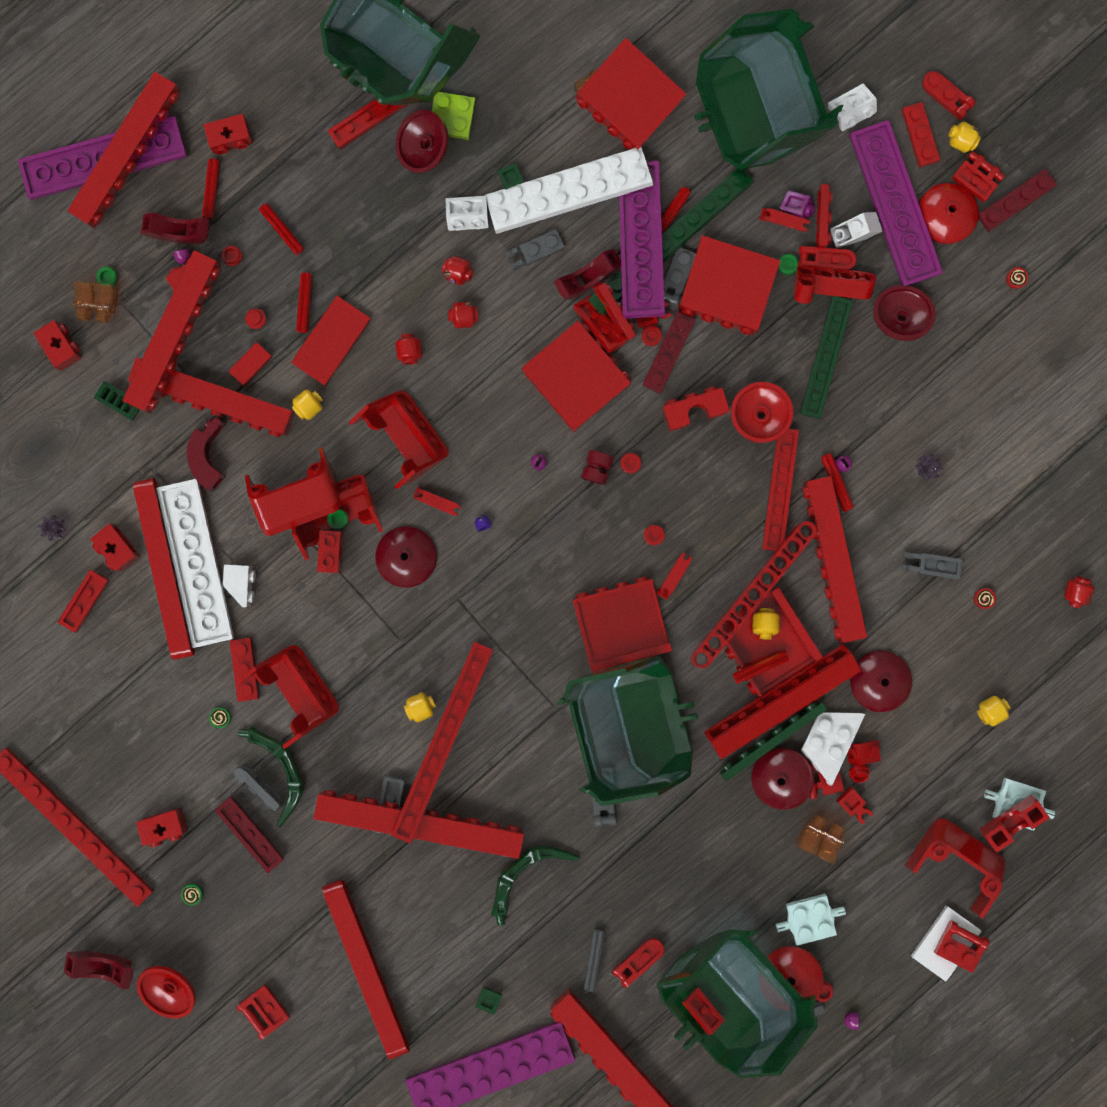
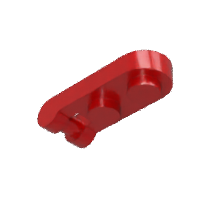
[922,71,976,120]
[798,246,856,270]
[611,938,664,988]

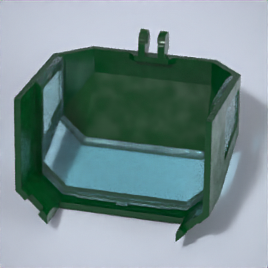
[320,0,481,105]
[694,9,843,170]
[556,655,699,806]
[656,929,818,1078]

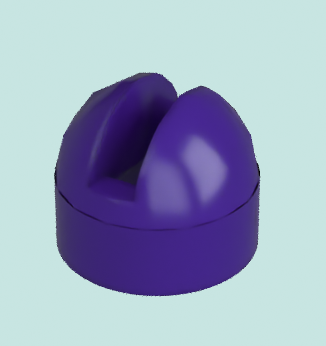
[475,515,492,532]

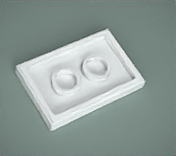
[911,905,981,981]

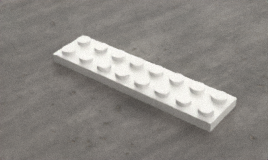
[485,147,653,234]
[156,479,234,648]

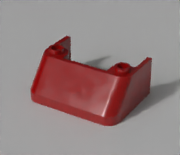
[349,390,449,489]
[245,447,341,536]
[291,475,383,561]
[238,645,339,749]
[905,818,1006,919]

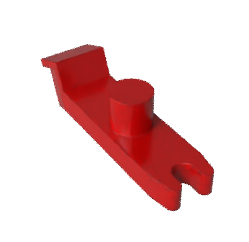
[759,208,810,232]
[413,487,461,516]
[656,552,692,600]

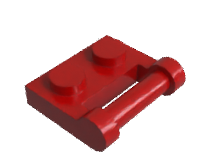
[934,920,990,973]
[236,983,291,1040]

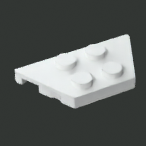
[801,712,865,786]

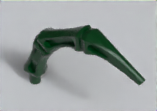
[238,726,304,827]
[491,845,580,926]

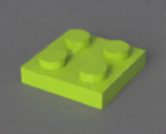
[432,92,476,140]

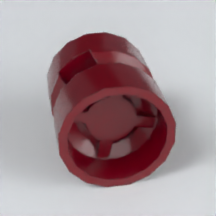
[580,450,614,485]

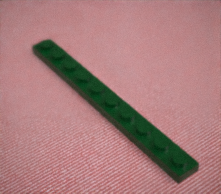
[588,168,753,316]

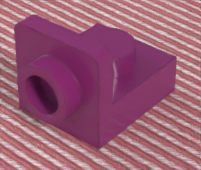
[780,190,815,220]

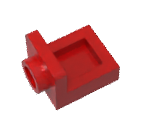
[847,740,881,765]

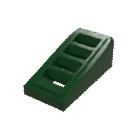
[94,381,140,421]

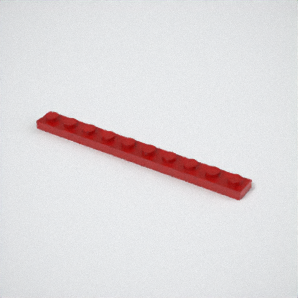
[391,642,493,844]
[0,748,154,907]

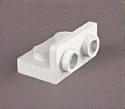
[828,83,877,131]
[446,196,488,231]

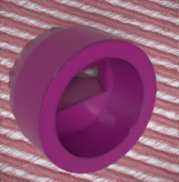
[173,248,191,265]
[531,454,547,471]
[835,455,852,472]
[844,1012,859,1030]

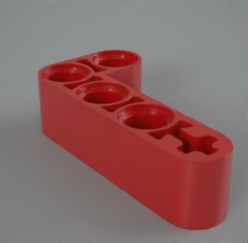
[793,265,877,304]

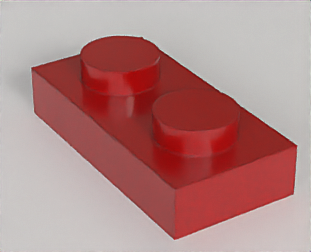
[682,988,725,1035]

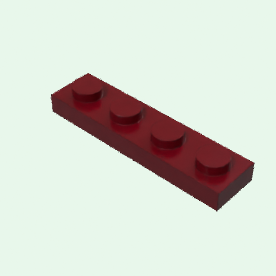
[978,169,1057,232]
[642,311,695,394]
[214,796,285,874]

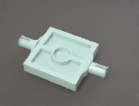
[984,778,1055,831]
[776,894,846,945]

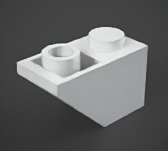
[830,212,882,248]
[223,565,256,607]

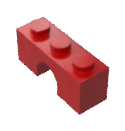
[662,386,730,432]
[979,795,1050,853]

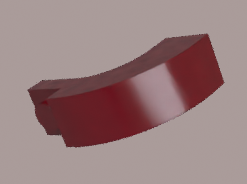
[140,212,210,245]
[553,249,621,300]
[187,417,226,492]
[64,951,133,989]

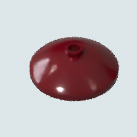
[396,110,448,173]
[873,285,936,341]
[375,526,437,588]
[850,651,912,712]
[751,748,814,810]

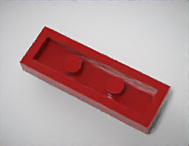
[901,102,940,168]
[816,184,832,248]
[592,282,636,340]
[573,295,626,353]
[57,570,110,633]
[230,638,260,702]

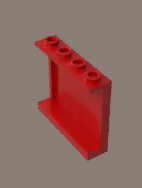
[575,38,686,150]
[678,236,780,335]
[521,321,631,433]
[573,576,672,672]
[716,587,823,697]

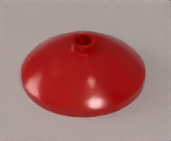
[919,183,979,244]
[731,382,793,443]
[761,946,824,1010]
[137,966,196,1019]

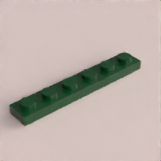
[800,296,853,419]
[719,701,827,782]

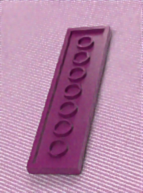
[18,116,187,200]
[849,120,943,286]
[619,161,665,319]
[405,1022,575,1107]

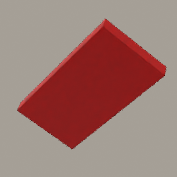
[291,296,371,386]

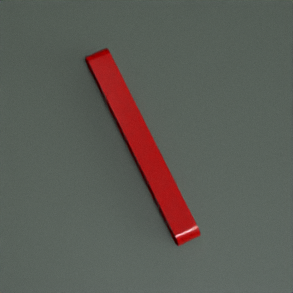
[133,478,195,660]
[690,521,816,668]
[322,879,410,1060]

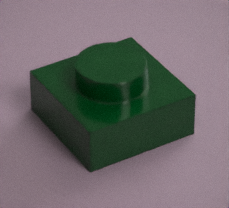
[497,163,524,190]
[475,986,502,1015]

